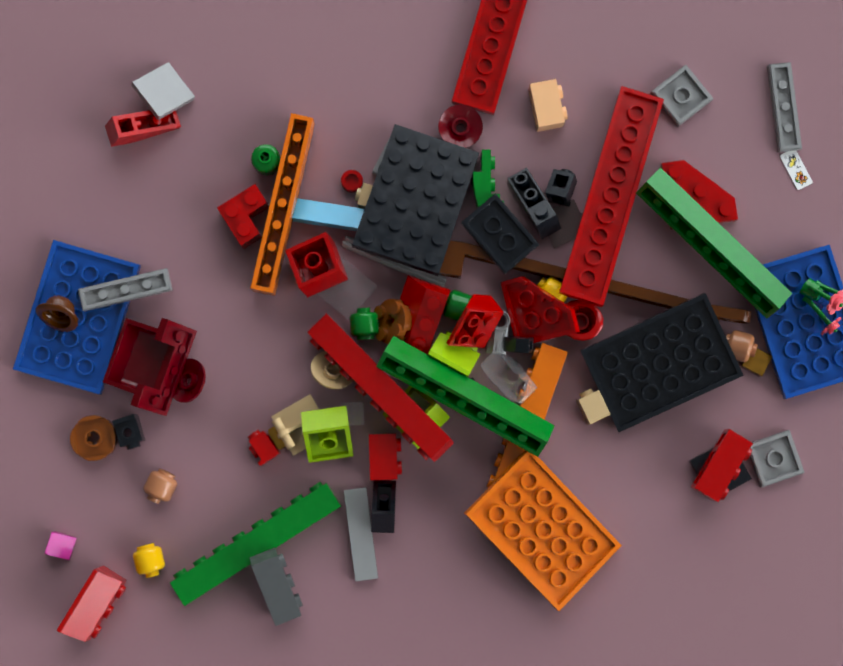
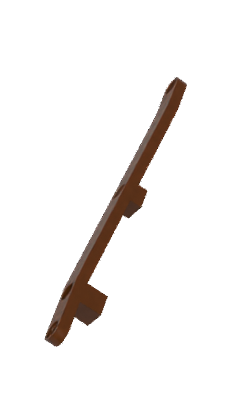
[439,240,751,324]

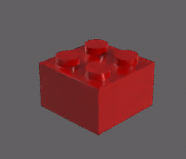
[285,232,348,298]

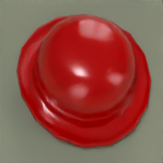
[566,300,604,341]

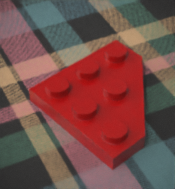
[661,160,738,230]
[500,276,580,343]

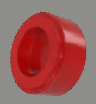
[341,170,363,193]

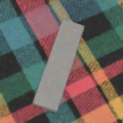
[767,62,802,153]
[78,268,173,312]
[344,487,378,581]

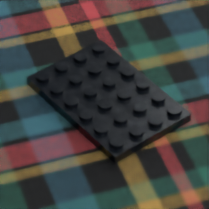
[352,124,479,276]
[580,293,744,432]

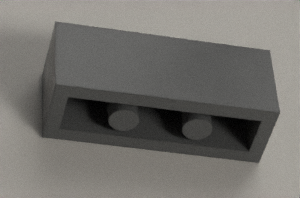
[250,548,303,626]

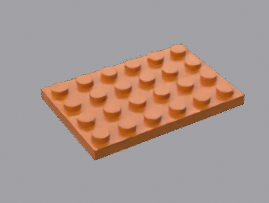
[464,450,622,611]

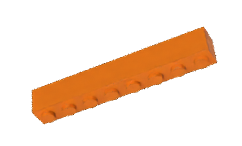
[250,113,315,296]
[486,343,568,488]

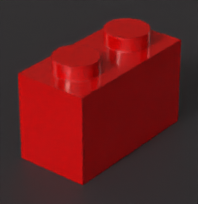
[369,433,402,480]

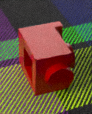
[247,429,281,466]

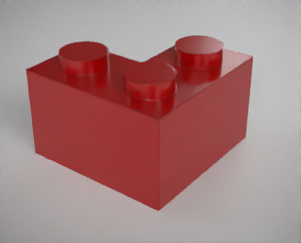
[217,184,269,249]

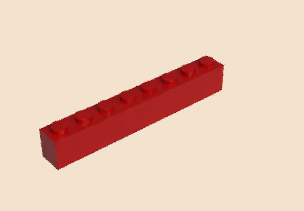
[307,313,454,462]

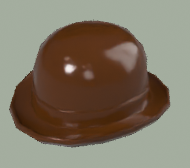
[35,295,78,332]

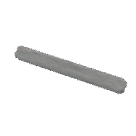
[342,236,447,287]

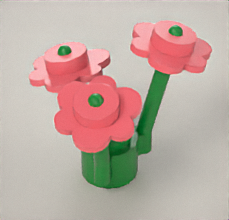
[800,278,843,335]

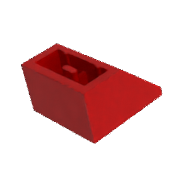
[446,294,504,348]

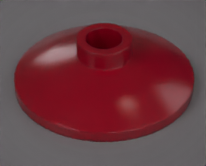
[438,104,483,148]
[173,358,206,403]

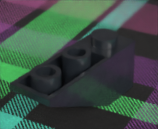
[507,168,561,239]

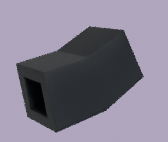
[504,336,533,353]

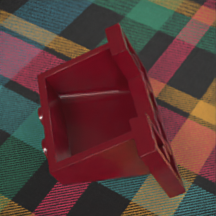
[103,318,197,416]

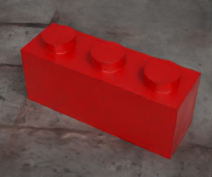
[690,429,753,502]

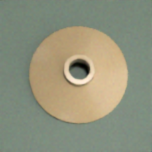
[311,351,353,389]

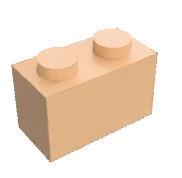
[528,79,568,132]

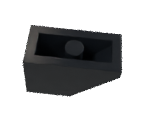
[371,480,396,533]

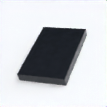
[461,193,540,275]

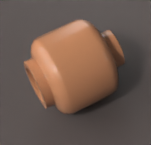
[726,330,758,362]
[143,468,177,504]

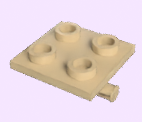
[271,394,319,456]

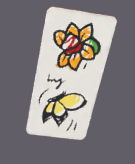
[780,151,813,190]

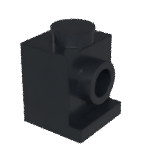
[545,169,577,207]
[112,414,145,450]

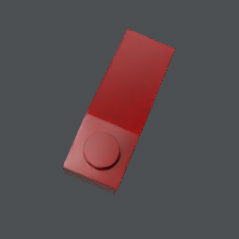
[105,110,181,147]

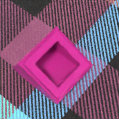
[44,531,77,560]

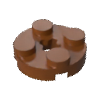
[374,299,412,344]
[70,415,117,461]

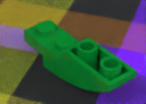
[472,149,504,208]

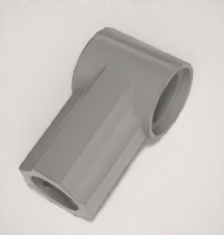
[486,311,510,355]

